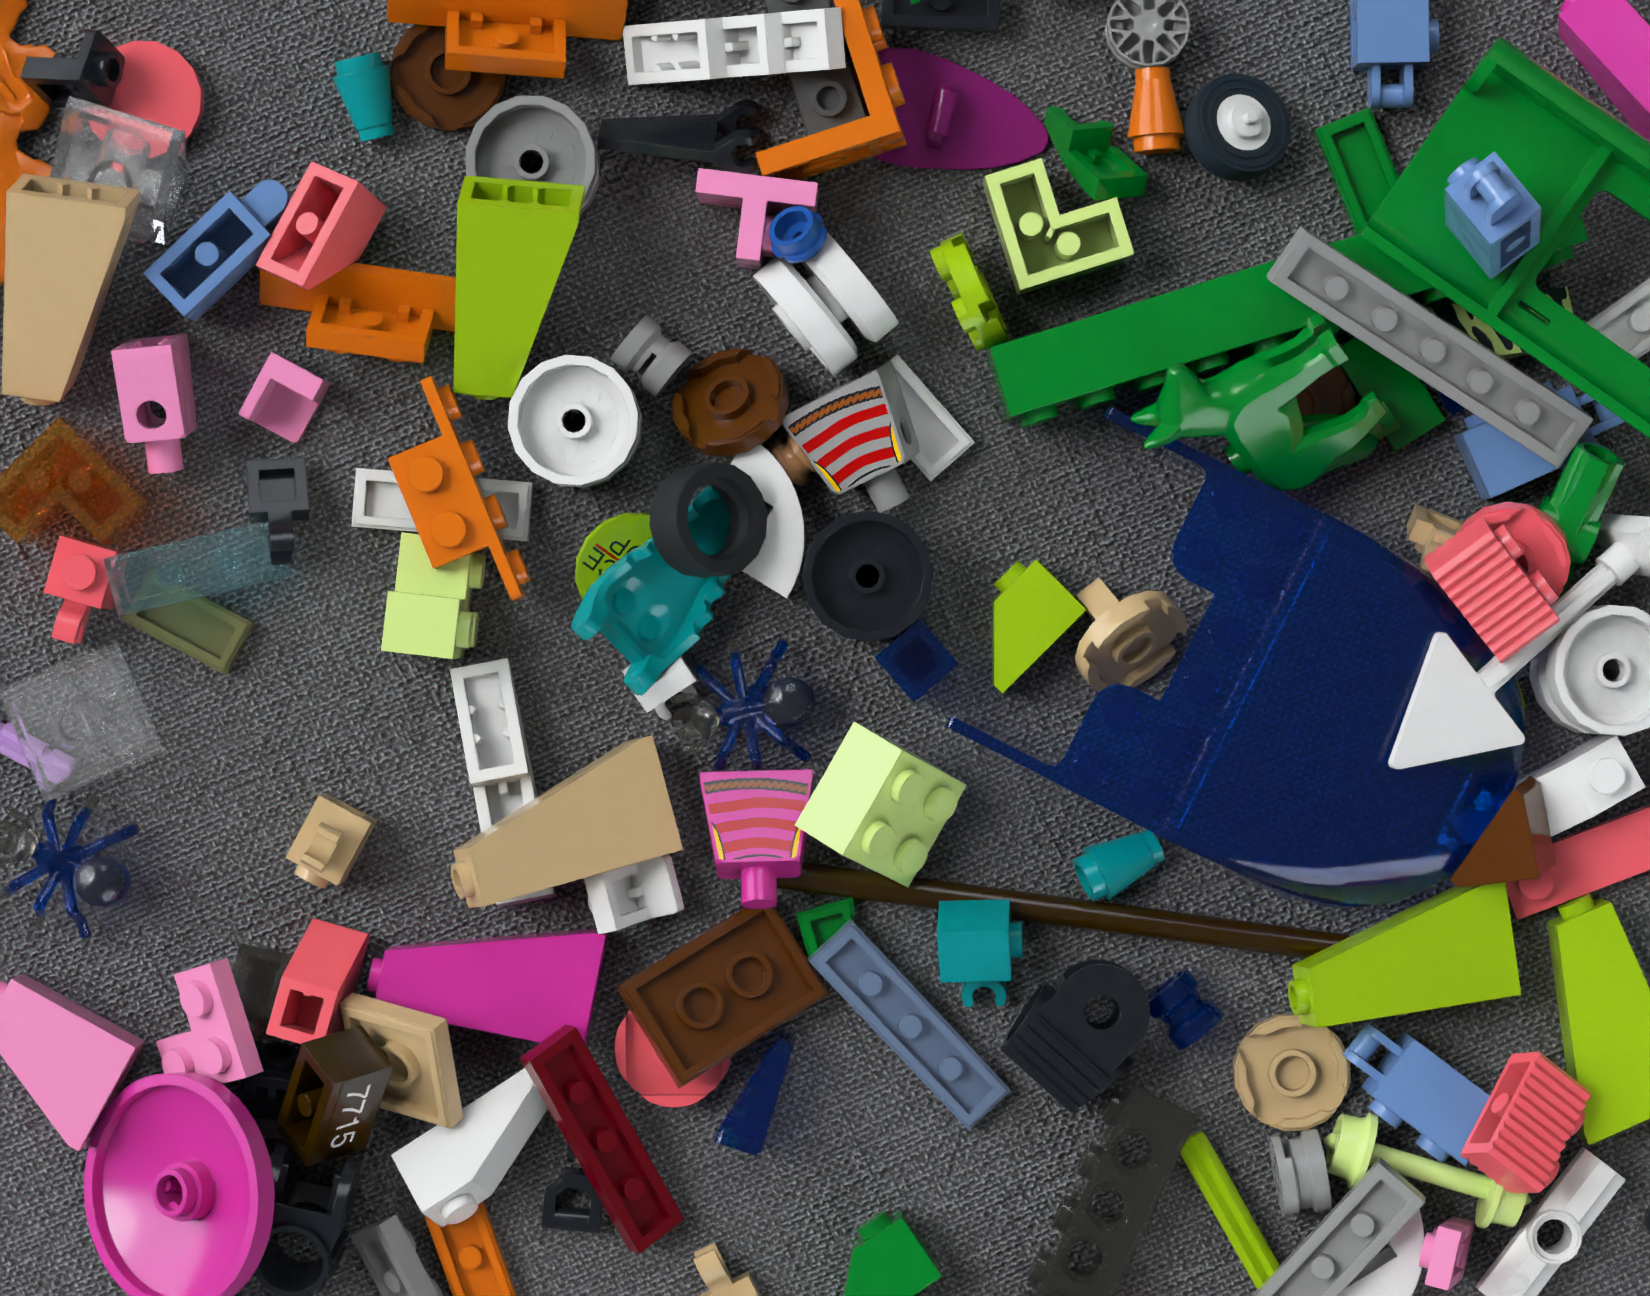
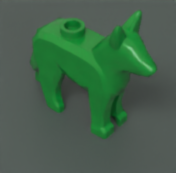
[1131,312,1401,491]

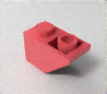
[266,918,371,1044]

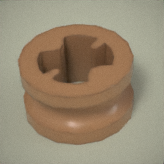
[770,433,818,486]

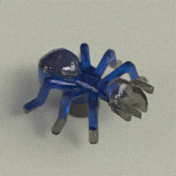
[671,638,816,772]
[0,786,141,940]

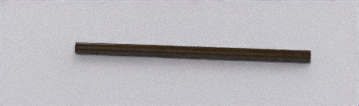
[777,862,1349,958]

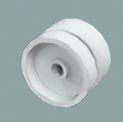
[752,232,899,376]
[508,355,642,488]
[1529,605,1650,736]

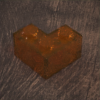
[0,417,155,544]

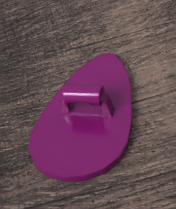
[852,47,1048,170]

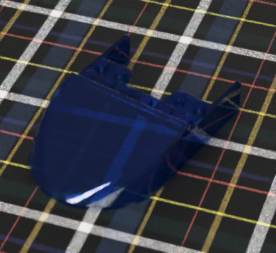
[945,406,1524,908]

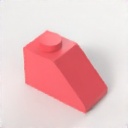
[256,161,387,290]

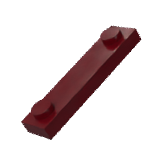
[520,1024,684,1254]

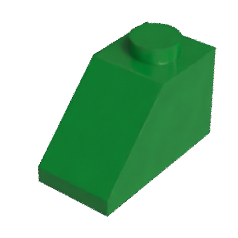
[842,1209,942,1296]

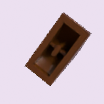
[1450,776,1556,888]

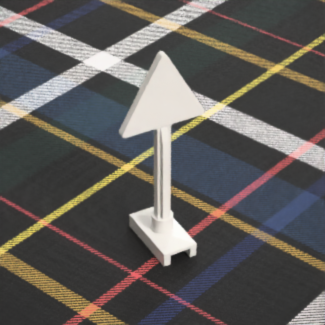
[1388,513,1650,769]

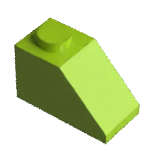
[992,559,1086,694]

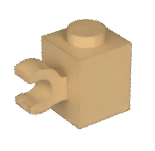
[285,793,378,889]

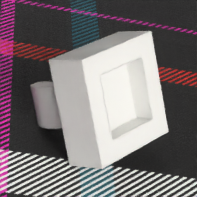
[622,655,698,720]

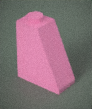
[0,974,146,1151]

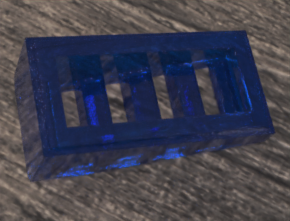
[714,1033,795,1156]

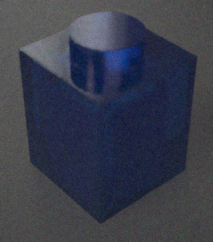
[874,618,959,703]

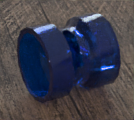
[1147,968,1224,1051]

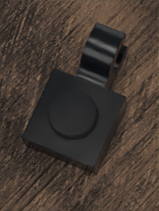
[246,457,309,565]

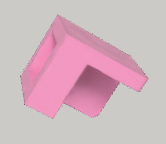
[238,352,331,443]

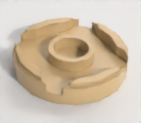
[1233,1013,1351,1131]

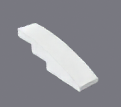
[623,7,846,85]
[450,658,556,907]

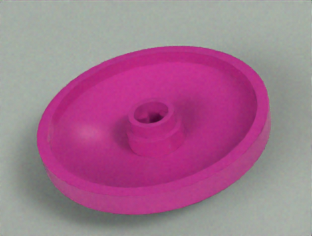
[84,1072,275,1296]

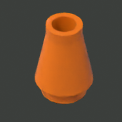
[1127,67,1185,155]

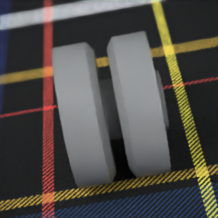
[466,96,600,214]

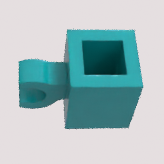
[937,899,1023,1007]

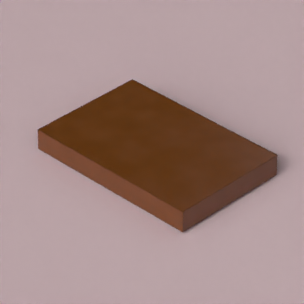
[616,907,829,1089]

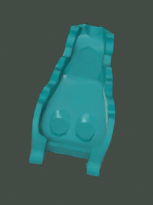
[571,486,731,696]

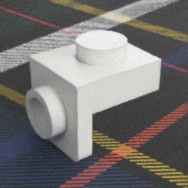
[584,854,684,934]

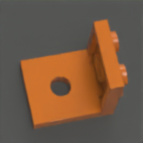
[755,0,907,180]

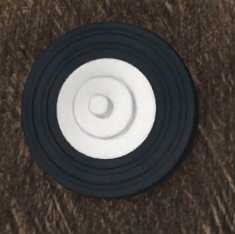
[1184,73,1291,182]

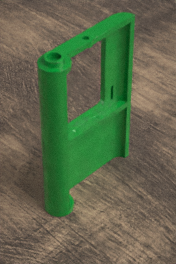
[1360,36,1650,438]

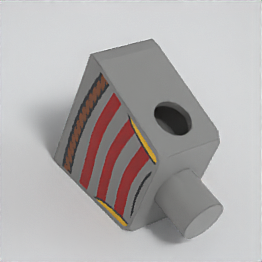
[782,361,920,513]

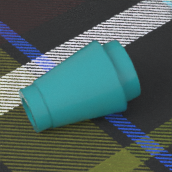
[332,51,395,142]
[1072,829,1165,902]

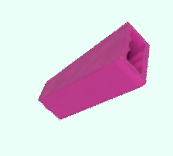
[1558,0,1650,141]
[367,928,609,1044]

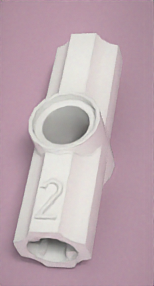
[1475,1147,1626,1296]

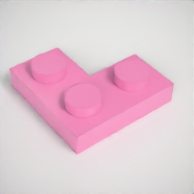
[156,958,264,1084]

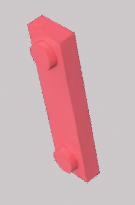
[1506,804,1650,920]

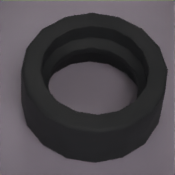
[649,462,768,578]

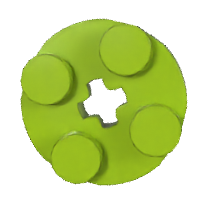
[930,232,1010,352]

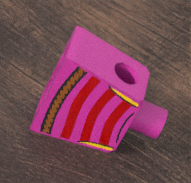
[700,769,813,909]

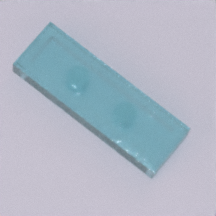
[103,522,291,617]

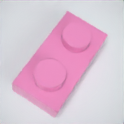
[1419,1216,1475,1291]

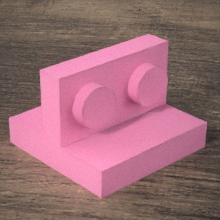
[695,168,819,270]

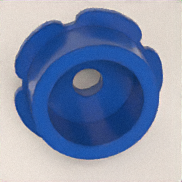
[769,206,827,263]

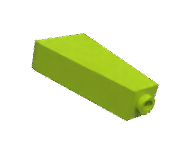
[453,175,585,400]
[1288,882,1521,1028]
[1547,894,1650,1145]

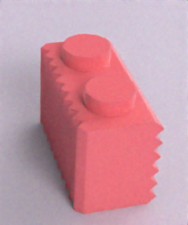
[1424,516,1561,663]
[1460,1052,1591,1193]

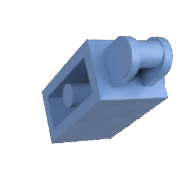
[1350,0,1439,109]
[1445,151,1541,279]
[143,180,292,322]
[1453,380,1625,500]
[1342,1022,1490,1166]

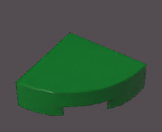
[796,897,855,969]

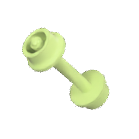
[1322,1112,1532,1229]

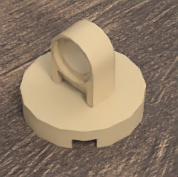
[1075,577,1187,693]

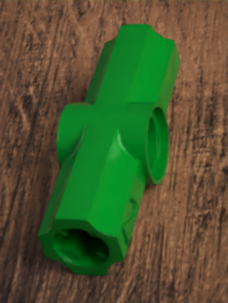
[1538,440,1624,605]

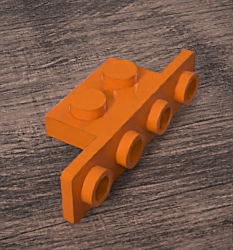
[387,0,628,79]
[259,263,456,363]
[387,376,531,601]

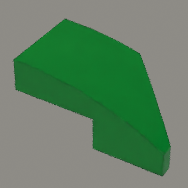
[1044,106,1148,201]

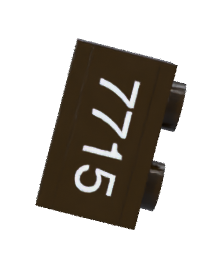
[276,1025,393,1167]

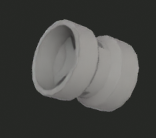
[610,315,693,397]

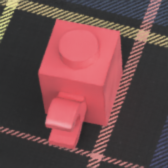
[43,535,129,644]

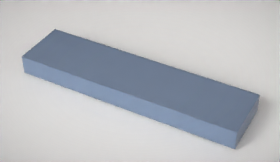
[808,918,1012,1130]

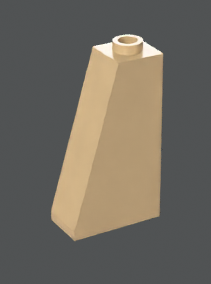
[2,173,141,406]
[451,735,683,908]

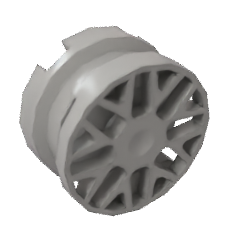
[1104,0,1190,71]
[1269,1129,1332,1218]

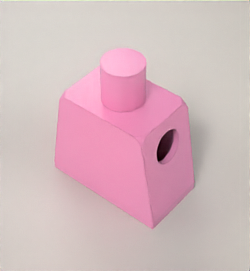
[111,333,196,474]

